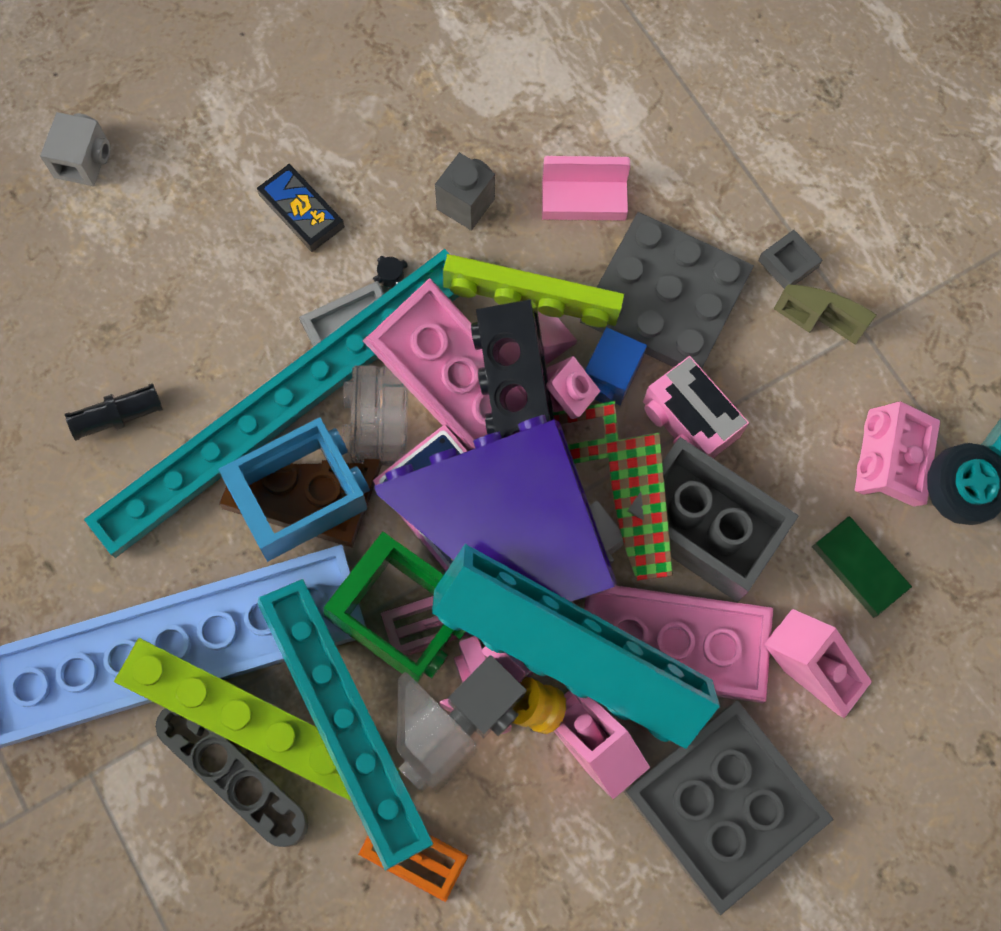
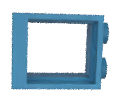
[218,417,370,562]

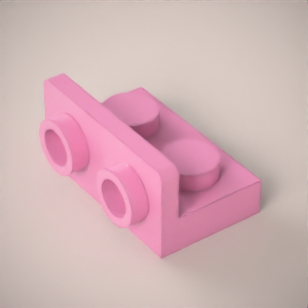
[855,401,940,507]

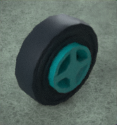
[927,443,1001,525]

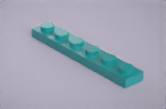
[257,579,433,871]

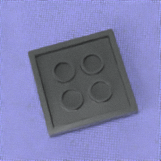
[580,212,754,369]
[624,700,834,915]

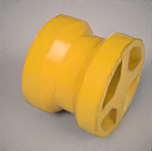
[512,677,566,734]

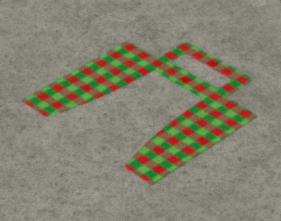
[553,401,673,581]

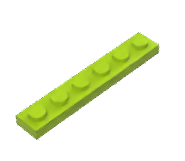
[114,638,401,802]

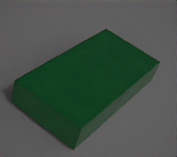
[812,516,912,618]

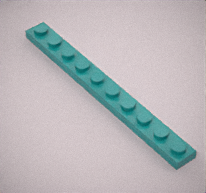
[84,249,460,558]

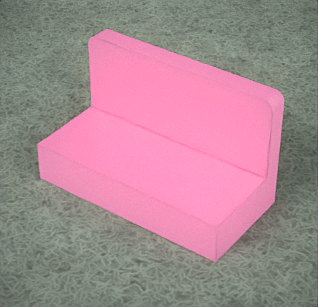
[542,156,630,221]

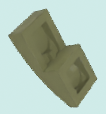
[774,284,877,344]

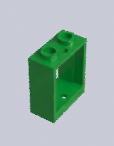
[324,531,466,685]

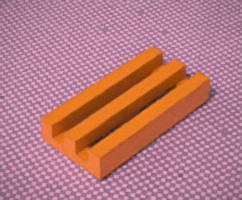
[358,834,469,902]

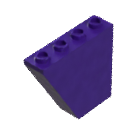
[374,415,617,602]

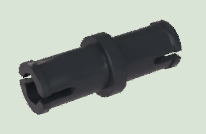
[65,383,163,441]

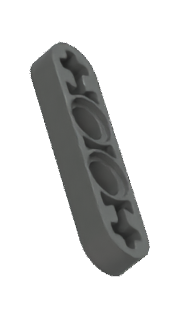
[155,708,308,847]

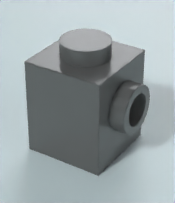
[435,152,495,231]
[448,654,527,739]

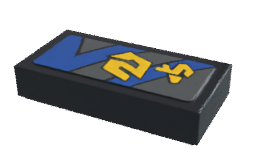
[257,163,345,252]

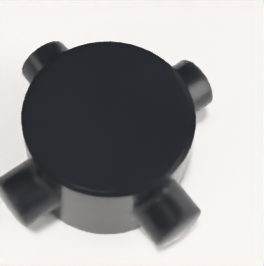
[373,256,408,288]

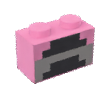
[643,356,749,458]

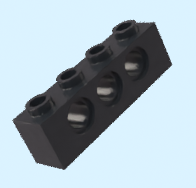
[471,299,554,438]

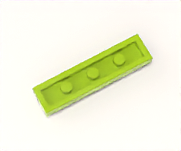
[443,254,624,327]

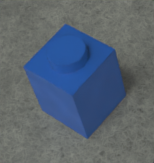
[585,327,647,406]

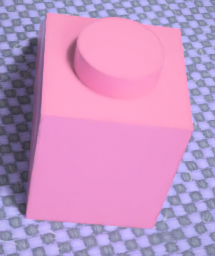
[764,609,872,718]
[554,690,650,799]

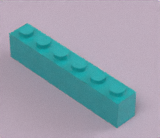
[432,544,720,749]

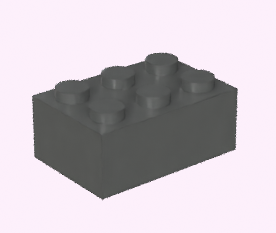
[627,437,799,603]

